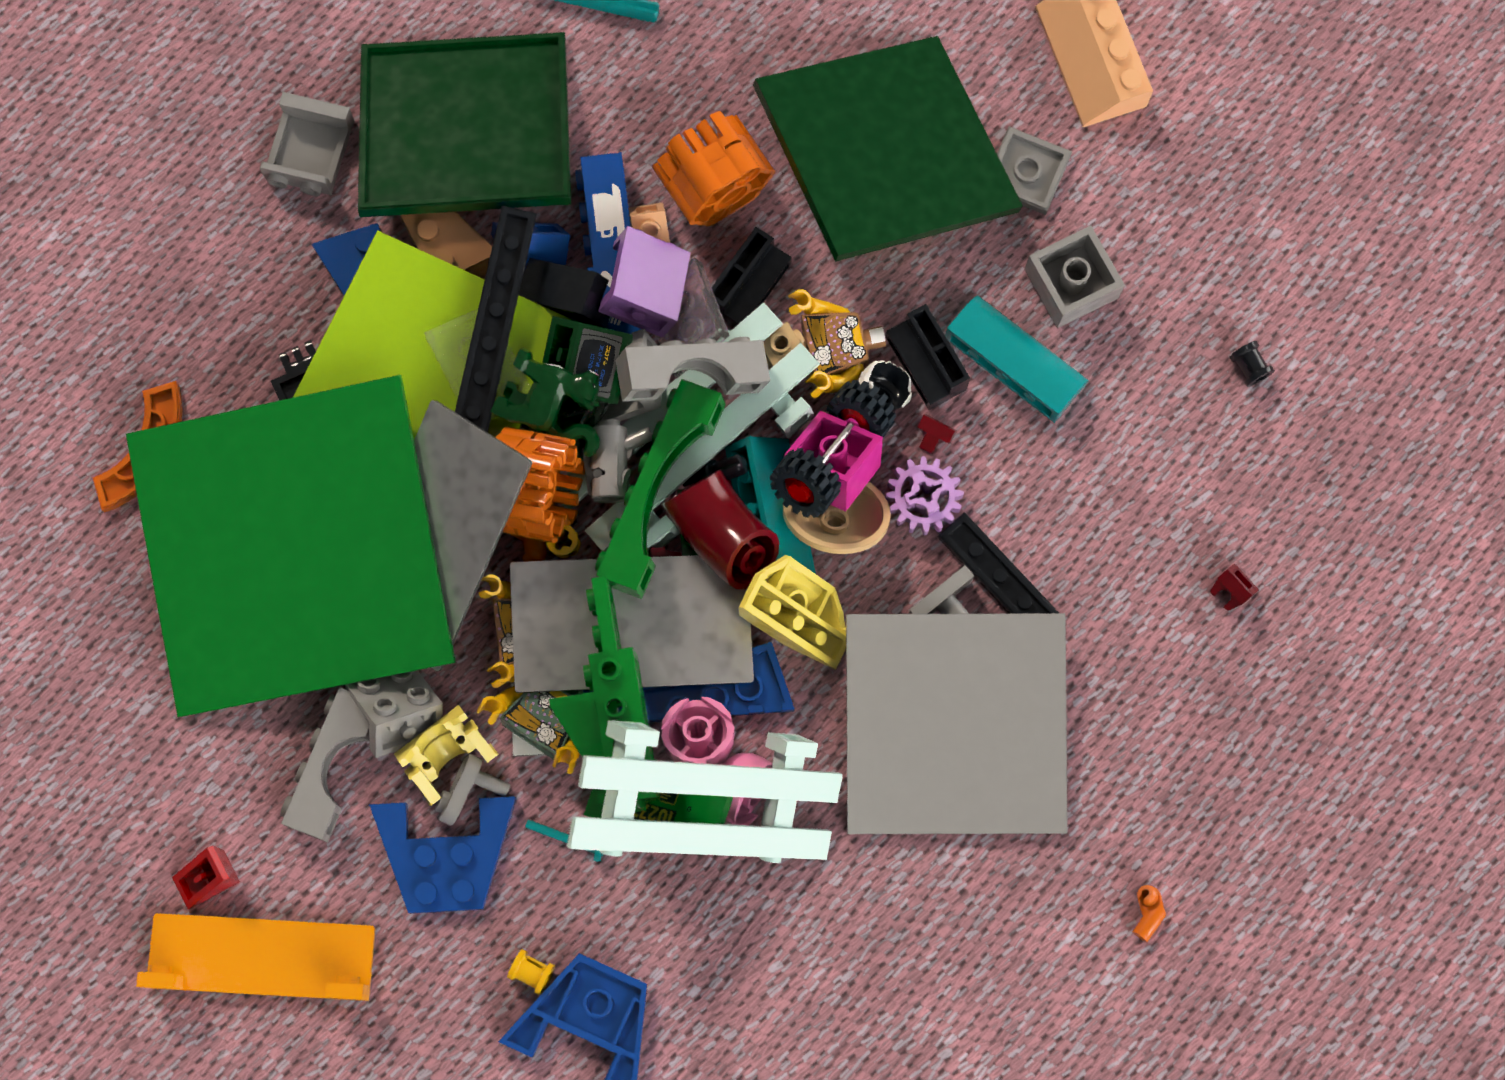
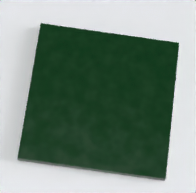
[358,32,571,217]
[753,36,1023,262]

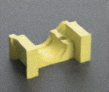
[394,705,499,807]

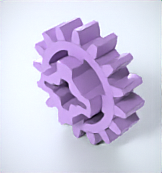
[885,456,964,535]

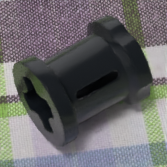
[1229,341,1275,387]

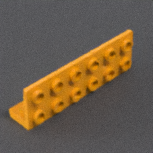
[136,913,375,1001]

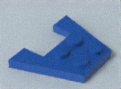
[369,796,516,914]
[498,953,648,1080]

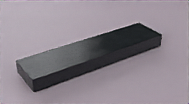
[938,512,1059,614]

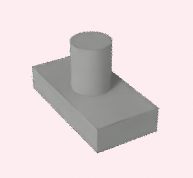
[908,565,974,614]

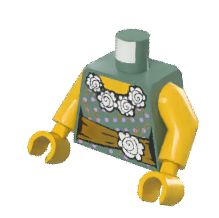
[477,686,580,774]

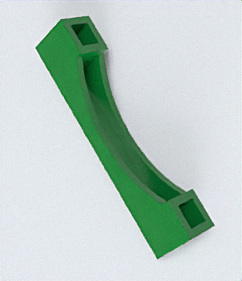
[595,379,726,599]

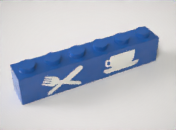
[575,152,641,334]

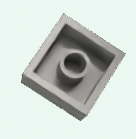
[1024,226,1125,329]

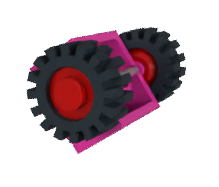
[770,380,896,518]

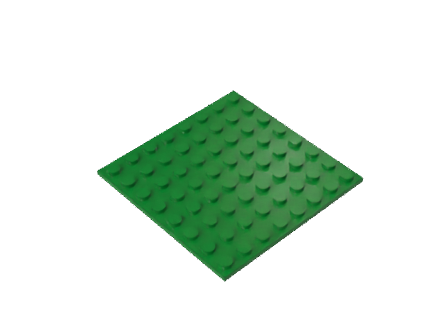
[126,375,456,717]

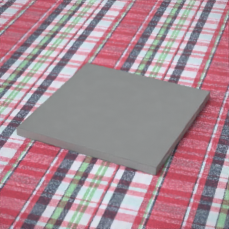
[846,613,1068,834]

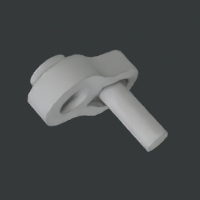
[434,753,510,826]

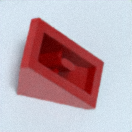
[172,845,240,910]

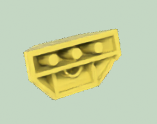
[739,555,846,669]

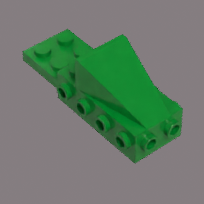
[549,576,661,813]

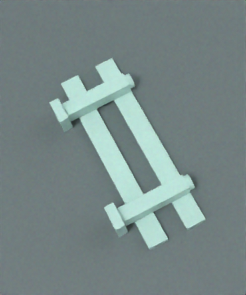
[556,303,820,551]
[567,720,843,863]

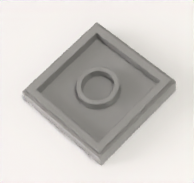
[997,126,1072,215]

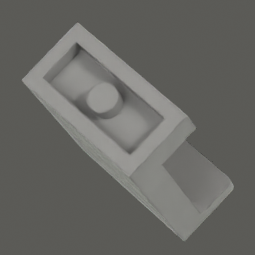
[260,92,354,196]

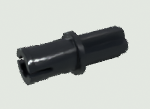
[683,454,748,487]

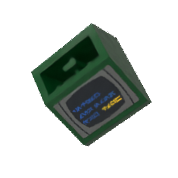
[542,316,633,405]

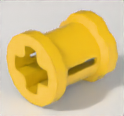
[546,526,581,559]
[507,949,556,996]

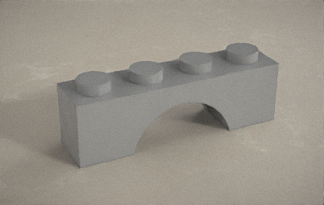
[615,337,770,402]
[280,687,369,843]

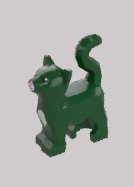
[491,347,600,457]

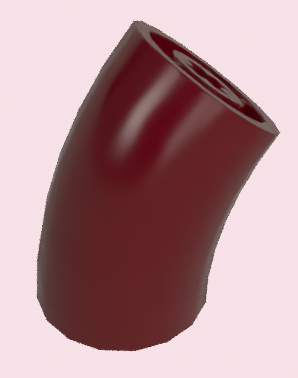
[661,469,780,590]

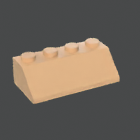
[1035,0,1153,127]

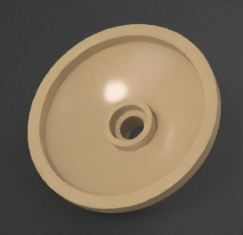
[783,482,890,554]

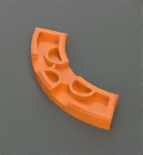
[92,380,182,513]

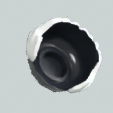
[859,360,912,412]

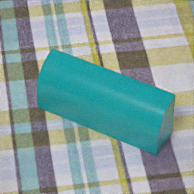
[945,295,1089,423]
[725,436,816,574]

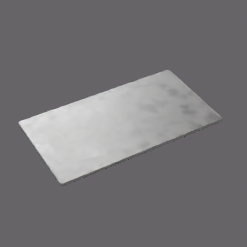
[414,400,532,671]
[510,555,754,693]

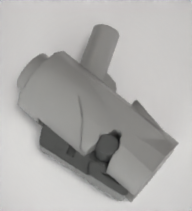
[582,419,653,503]

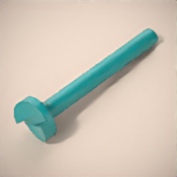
[525,819,604,862]

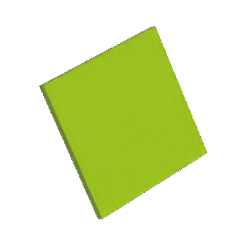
[293,230,571,439]

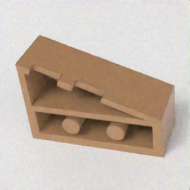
[399,212,492,277]

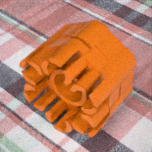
[652,111,775,227]
[495,426,585,543]

